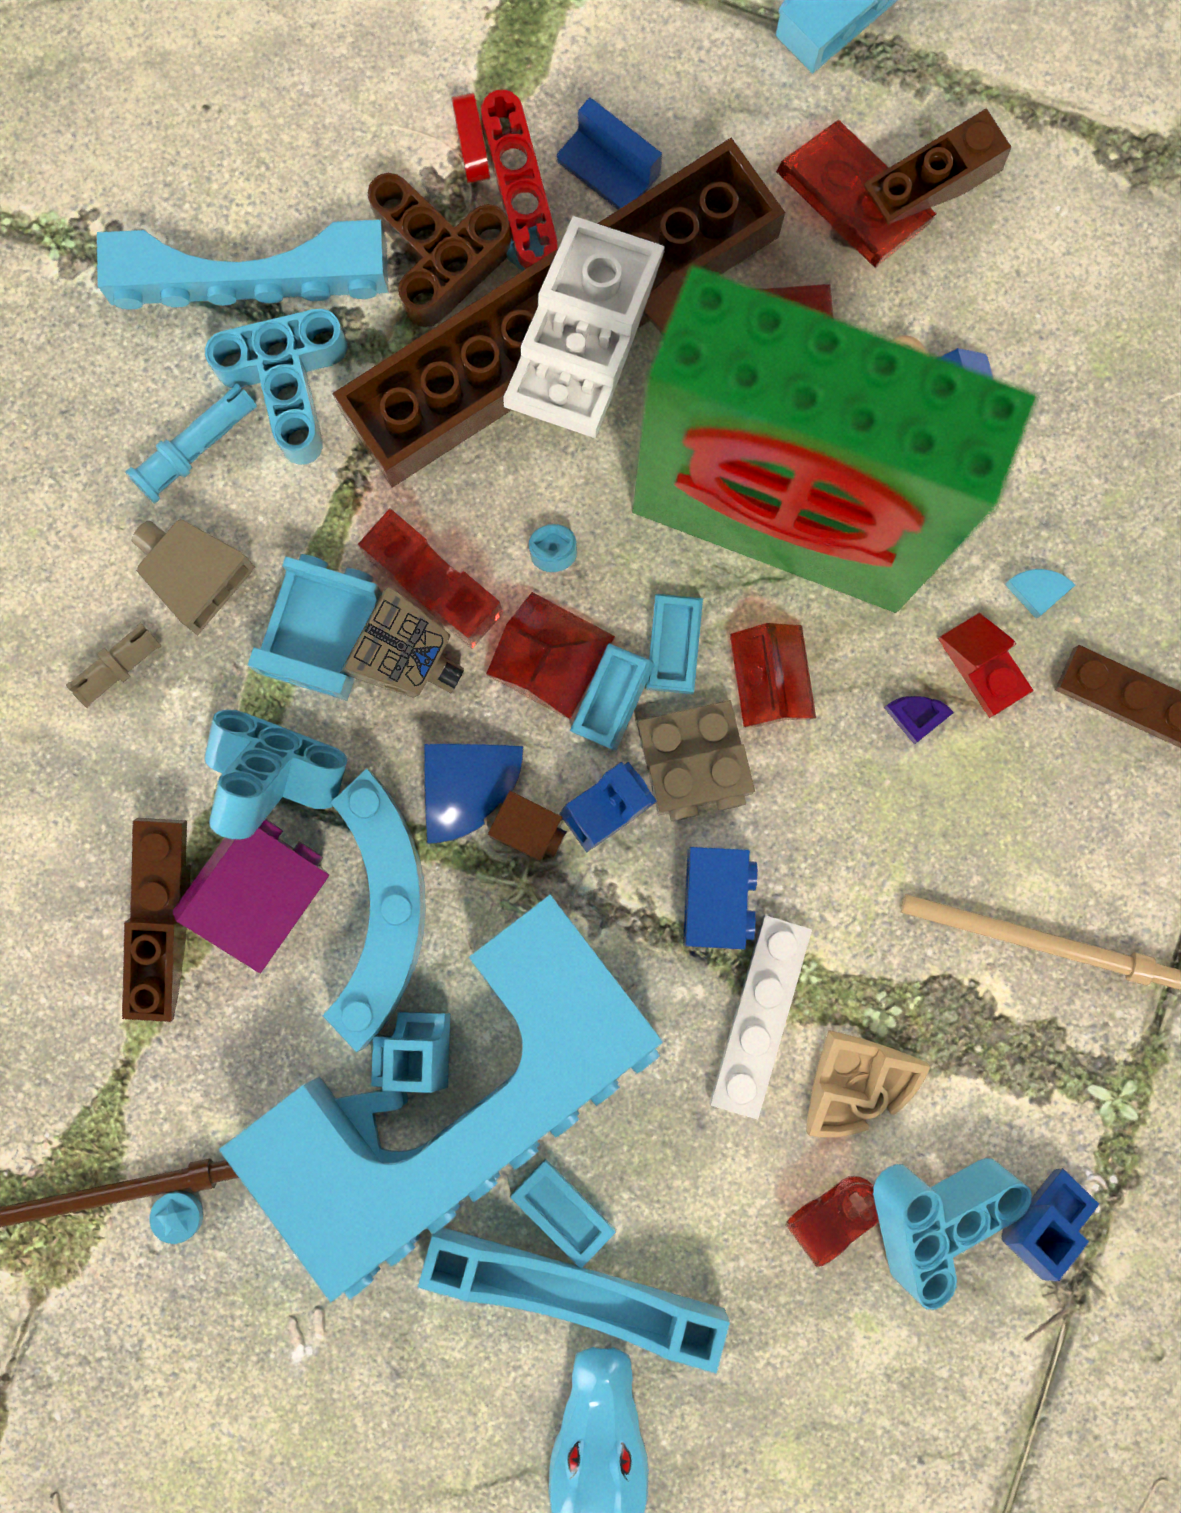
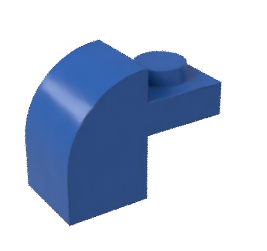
[559,762,657,853]
[1001,1168,1100,1281]

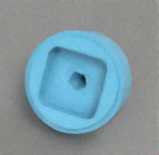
[529,524,577,572]
[149,1190,203,1244]

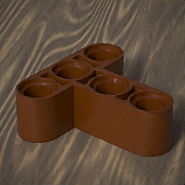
[367,173,512,327]

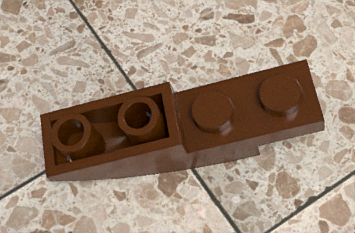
[122,818,191,1022]

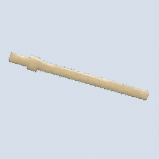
[901,894,1181,990]

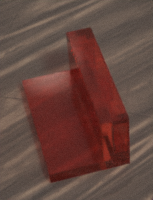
[730,623,816,727]

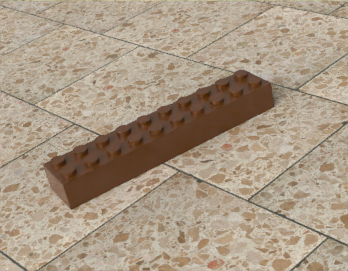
[332,137,786,488]

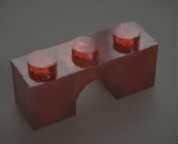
[358,508,503,649]

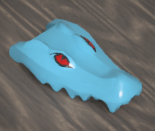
[549,1347,649,1513]

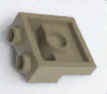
[637,700,755,821]

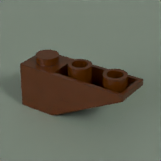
[863,108,1012,224]

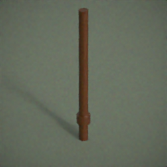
[0,1158,239,1228]

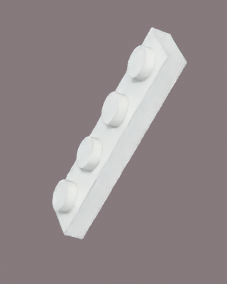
[709,915,812,1120]

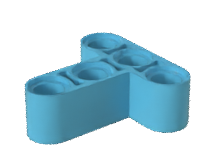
[205,309,347,465]
[204,709,348,839]
[873,1158,1032,1310]

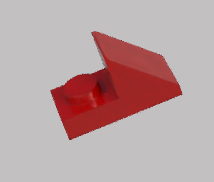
[938,612,1034,718]

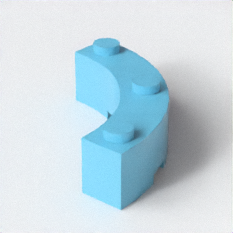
[322,769,426,1052]

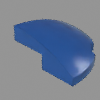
[424,744,524,844]

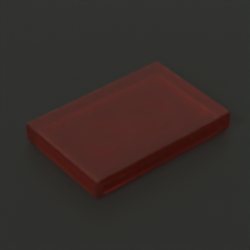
[776,119,937,268]

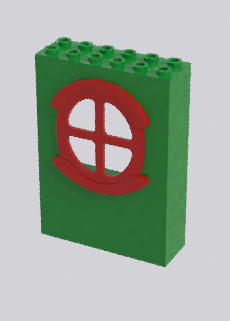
[633,265,1038,613]

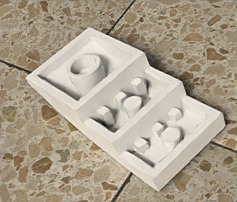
[504,216,665,438]

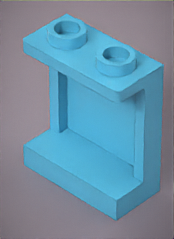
[247,554,382,701]

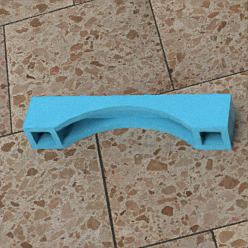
[97,220,388,310]
[417,1227,730,1374]

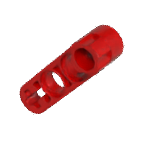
[481,90,558,269]

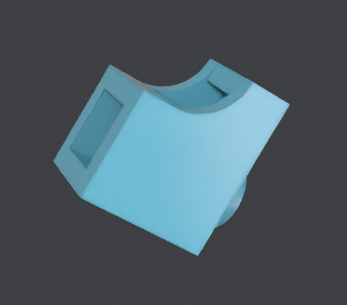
[371,1012,451,1093]

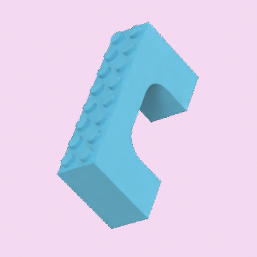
[219,895,663,1303]

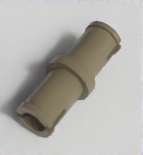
[66,622,161,708]

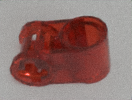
[785,1176,879,1267]

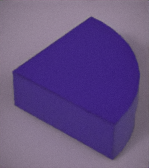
[884,696,954,744]

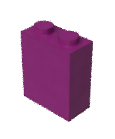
[172,819,330,974]

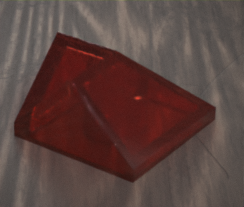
[486,592,615,720]

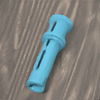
[125,383,257,504]

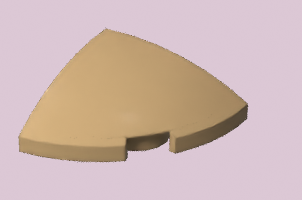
[806,1030,930,1138]

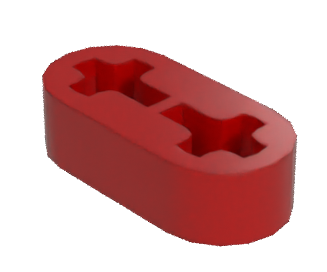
[451,93,490,183]

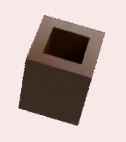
[487,791,567,863]

